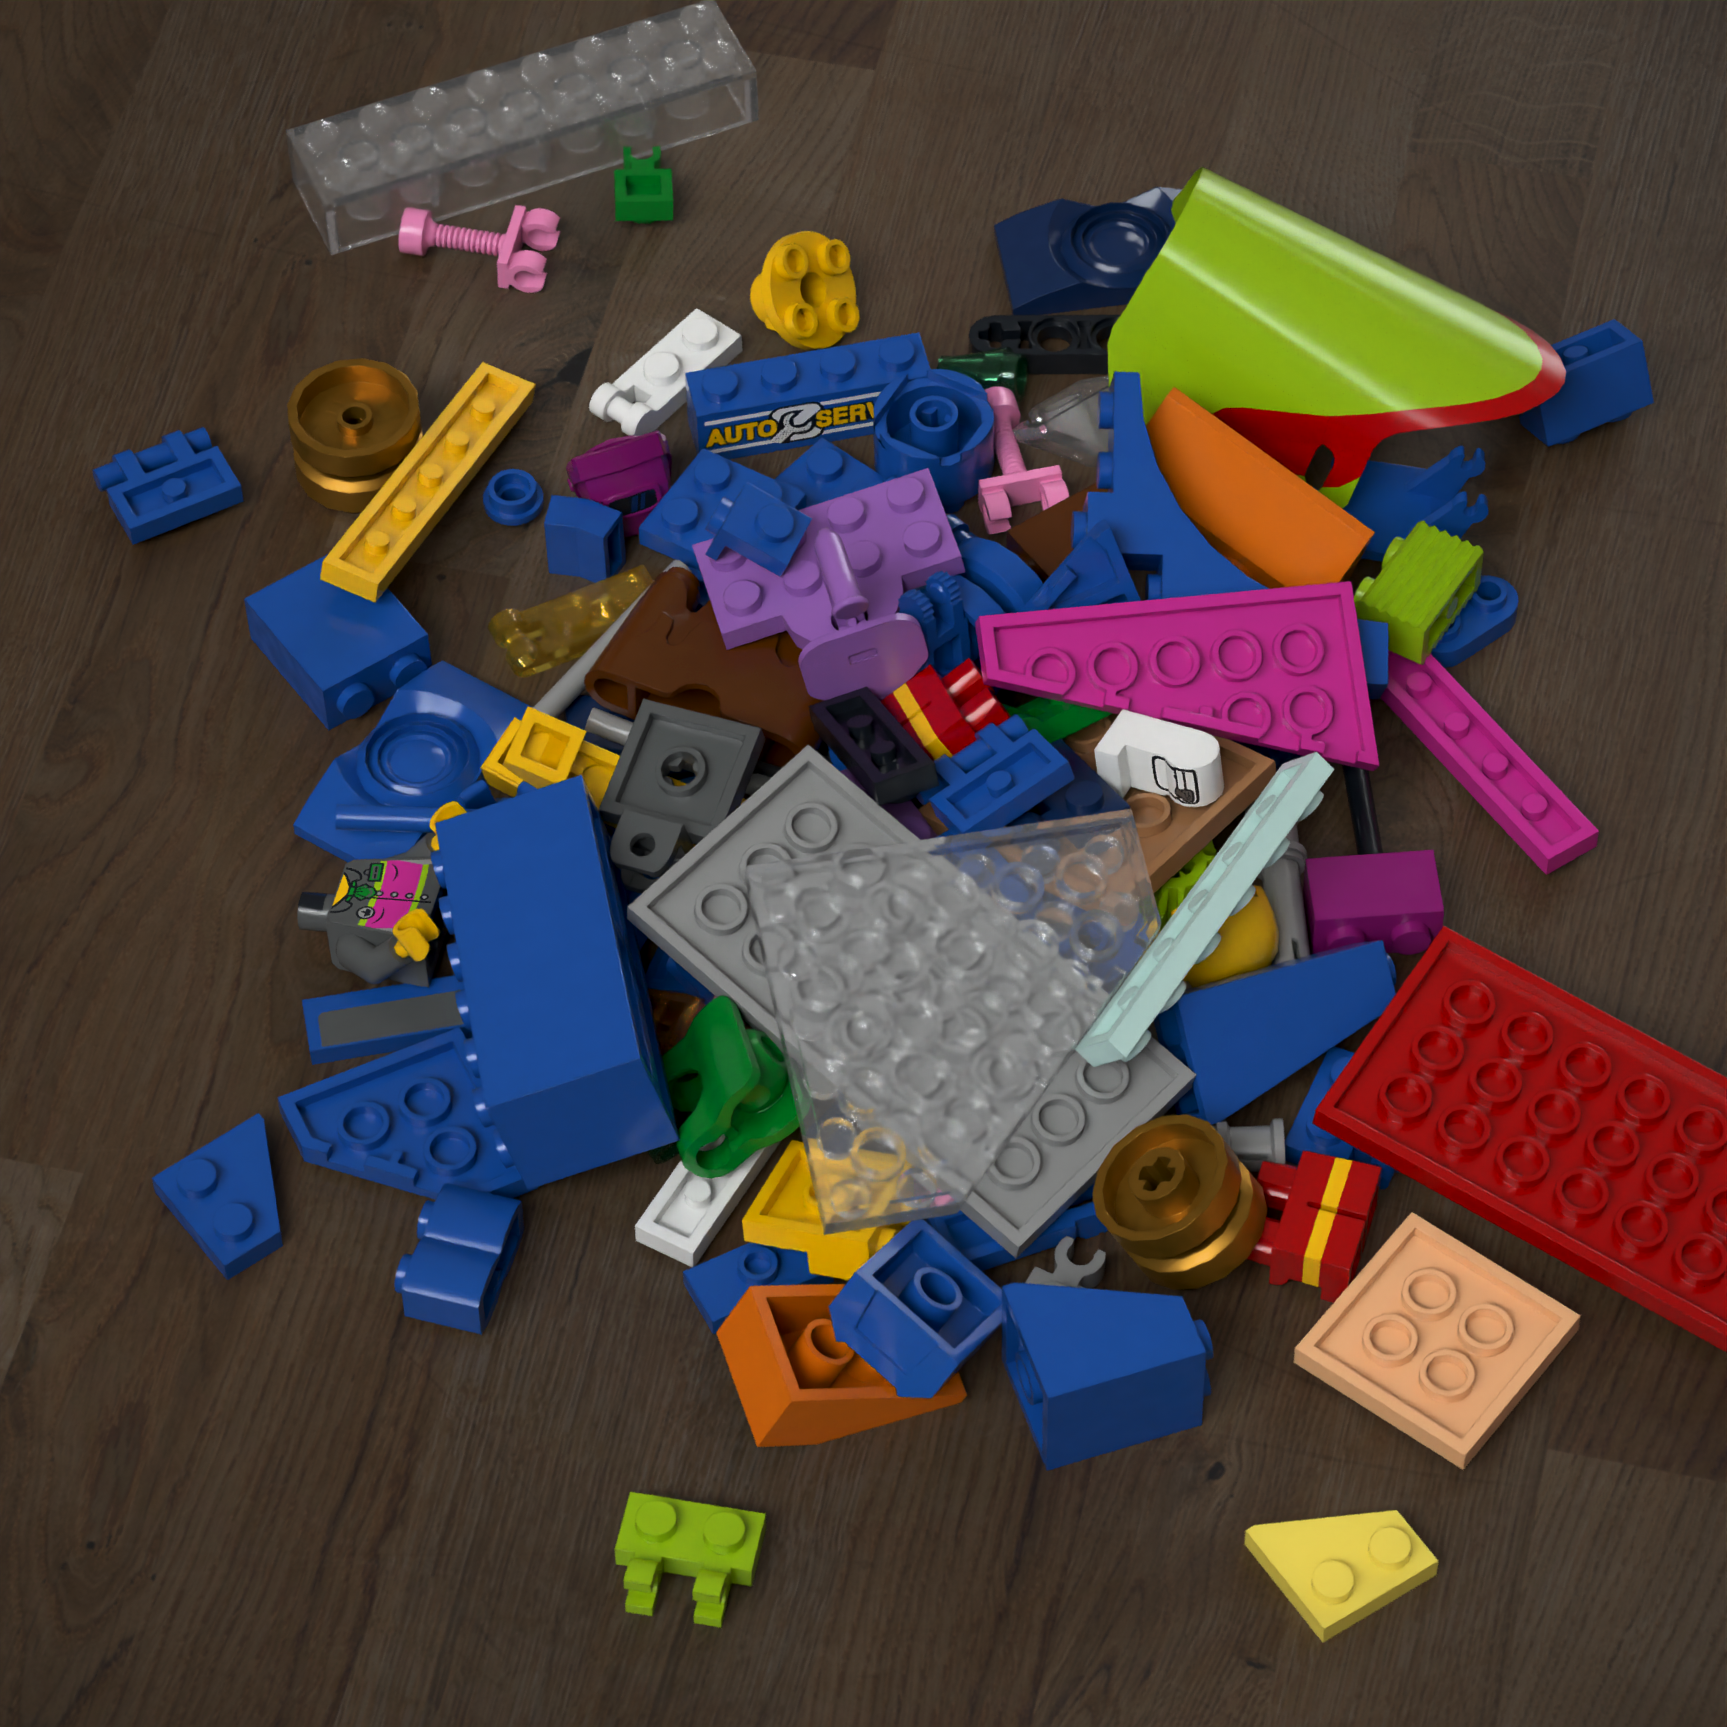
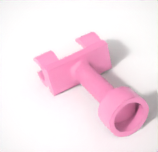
[399,205,561,293]
[978,387,1069,534]

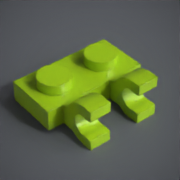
[615,1492,766,1628]

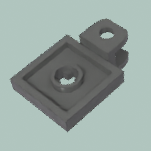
[599,699,766,894]

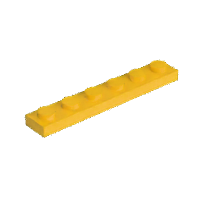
[320,362,536,603]

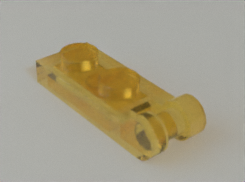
[488,564,654,678]

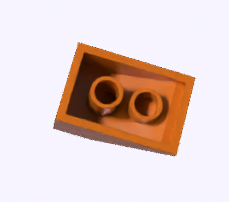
[716,1284,967,1447]

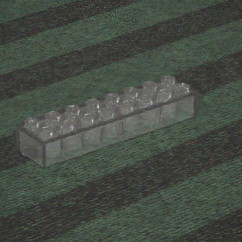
[286,0,759,255]

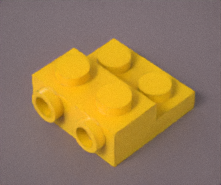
[742,1140,926,1281]

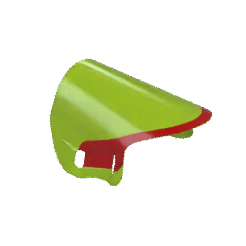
[1108,167,1566,509]

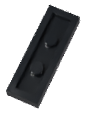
[809,687,939,806]

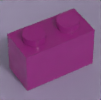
[1303,850,1444,955]

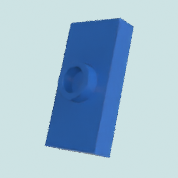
[683,1242,834,1335]

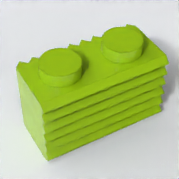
[1354,520,1484,665]

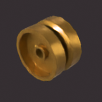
[287,358,423,513]
[1092,1114,1267,1290]

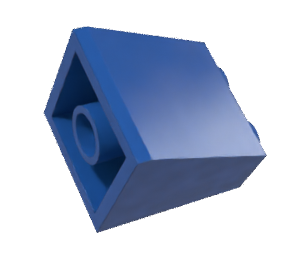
[1002,1282,1213,1471]

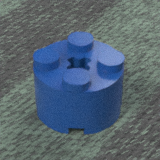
[873,369,995,514]

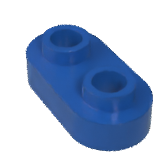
[1431,575,1518,668]

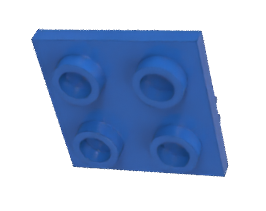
[1331,445,1489,561]

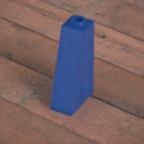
[1154,940,1397,1125]

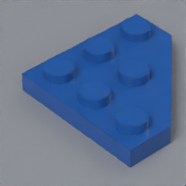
[277,1027,539,1200]

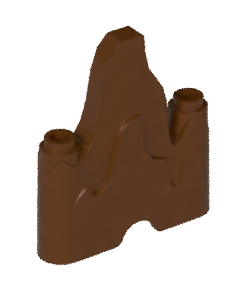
[584,567,838,767]

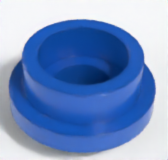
[483,469,544,526]

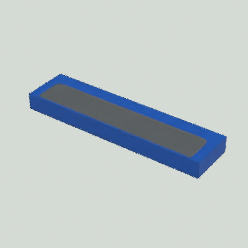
[302,975,473,1065]

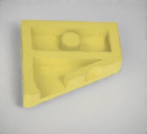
[1245,1510,1438,1643]

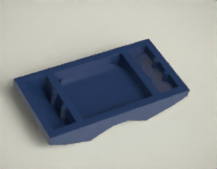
[994,187,1182,315]

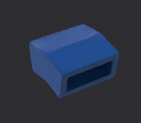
[544,495,626,588]

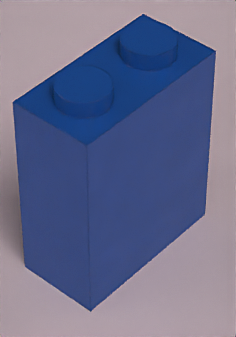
[244,554,432,730]

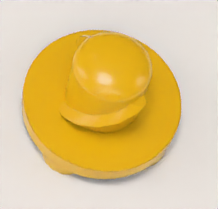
[750,231,860,350]

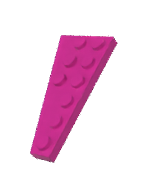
[975,581,1379,771]

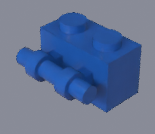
[1519,319,1654,447]

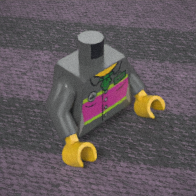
[297,801,467,987]

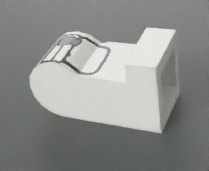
[1094,709,1224,807]

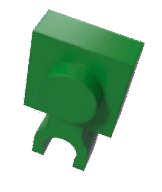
[614,146,673,224]

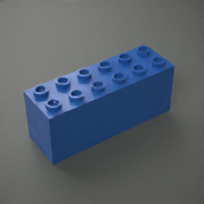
[430,775,680,1190]

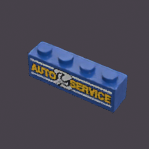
[685,332,931,459]

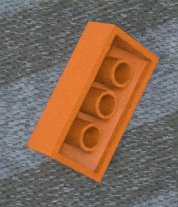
[1146,387,1375,589]

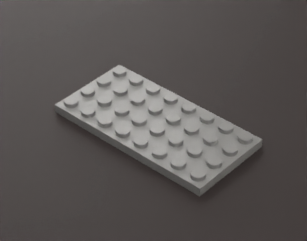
[627,745,1196,1258]

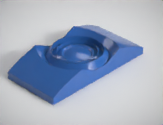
[293,660,533,862]

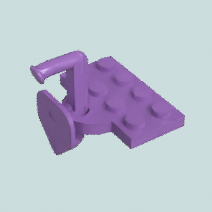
[692,468,965,701]

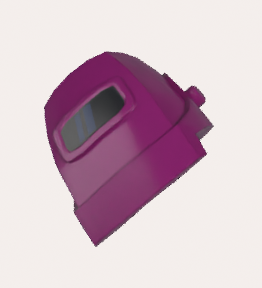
[566,430,672,537]

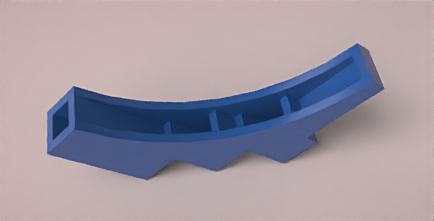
[1071,372,1388,699]

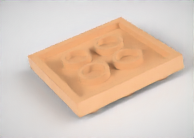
[1294,1212,1581,1470]

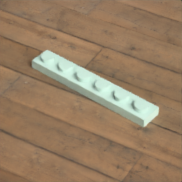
[1075,752,1334,1067]

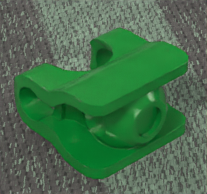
[662,995,810,1178]

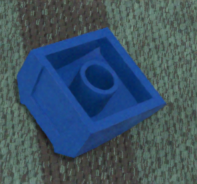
[829,1215,1002,1398]

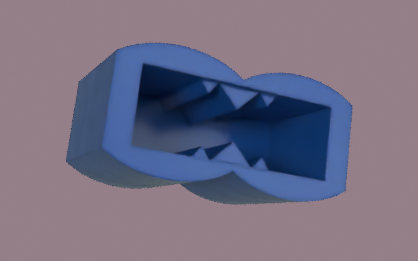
[394,1183,524,1335]

